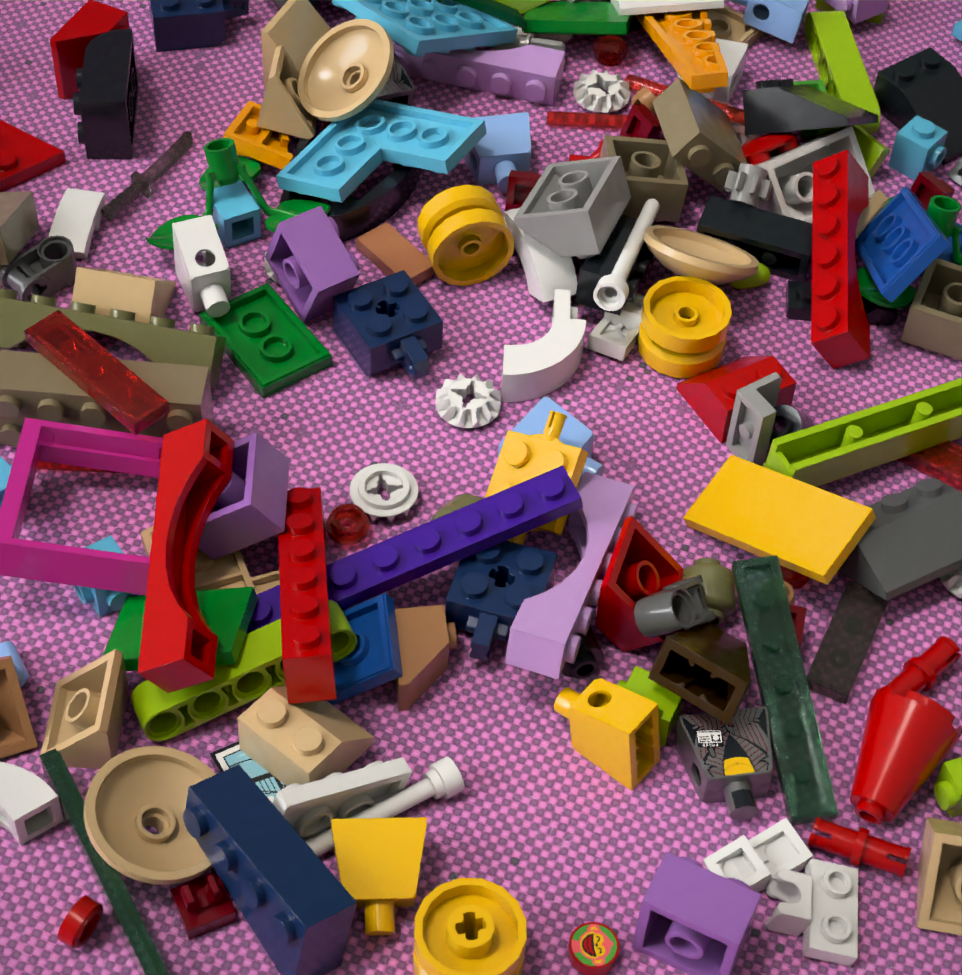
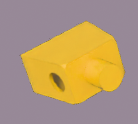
[554,678,660,791]
[331,817,427,936]

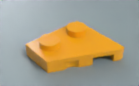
[223,100,293,169]

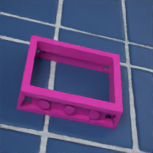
[0,417,163,595]

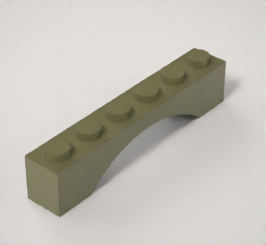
[0,288,226,386]

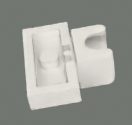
[765,858,858,966]

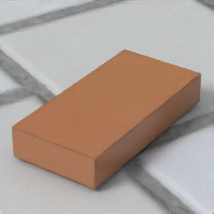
[356,222,435,285]

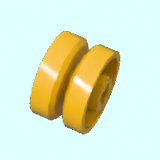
[417,185,515,286]
[637,276,732,378]
[413,878,527,975]

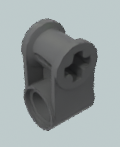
[0,235,78,301]
[634,575,716,638]

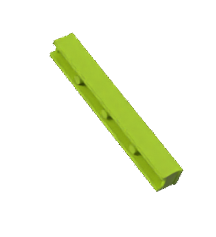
[763,378,962,487]

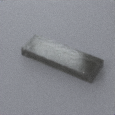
[803,580,889,704]

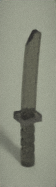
[101,131,192,221]

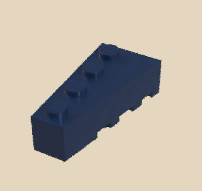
[183,764,357,975]

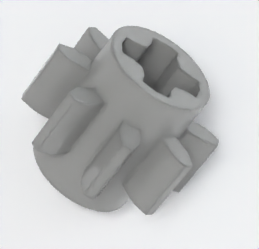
[724,163,773,208]

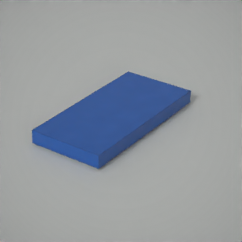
[855,186,950,303]

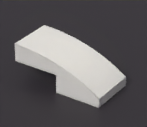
[49,188,106,259]
[586,293,645,361]
[703,818,814,892]

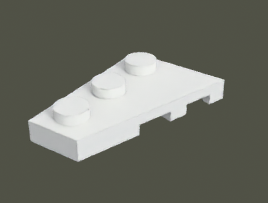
[273,757,412,841]

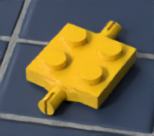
[485,410,589,545]

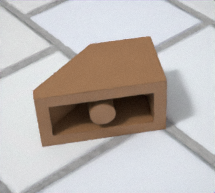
[394,605,457,711]

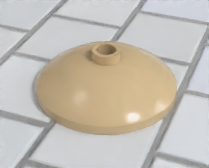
[298,19,394,122]
[643,225,759,284]
[84,746,216,885]

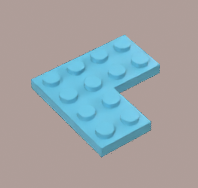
[276,99,487,203]

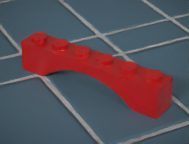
[811,149,870,369]
[138,418,234,693]
[278,487,337,704]

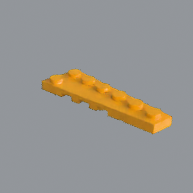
[635,9,728,93]

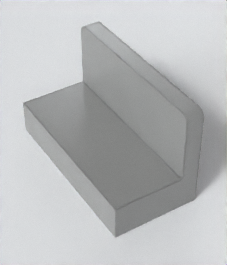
[726,372,782,466]

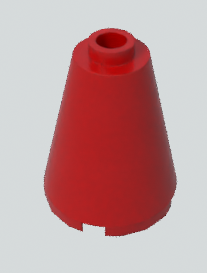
[850,686,962,825]

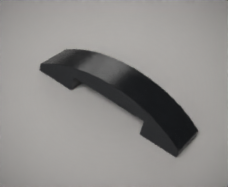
[327,163,421,242]

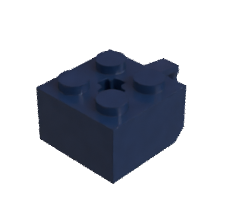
[148,0,249,52]
[333,270,443,380]
[445,541,557,662]

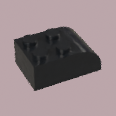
[73,29,139,159]

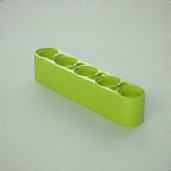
[804,10,880,133]
[130,600,357,742]

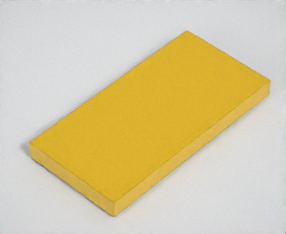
[683,455,876,585]

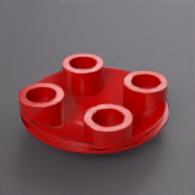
[741,132,799,165]

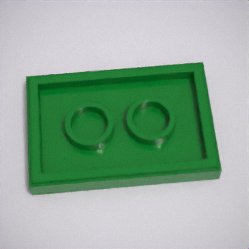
[522,1,635,35]
[199,283,332,398]
[103,587,258,671]

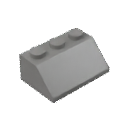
[514,156,631,259]

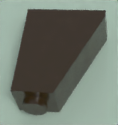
[648,622,751,725]

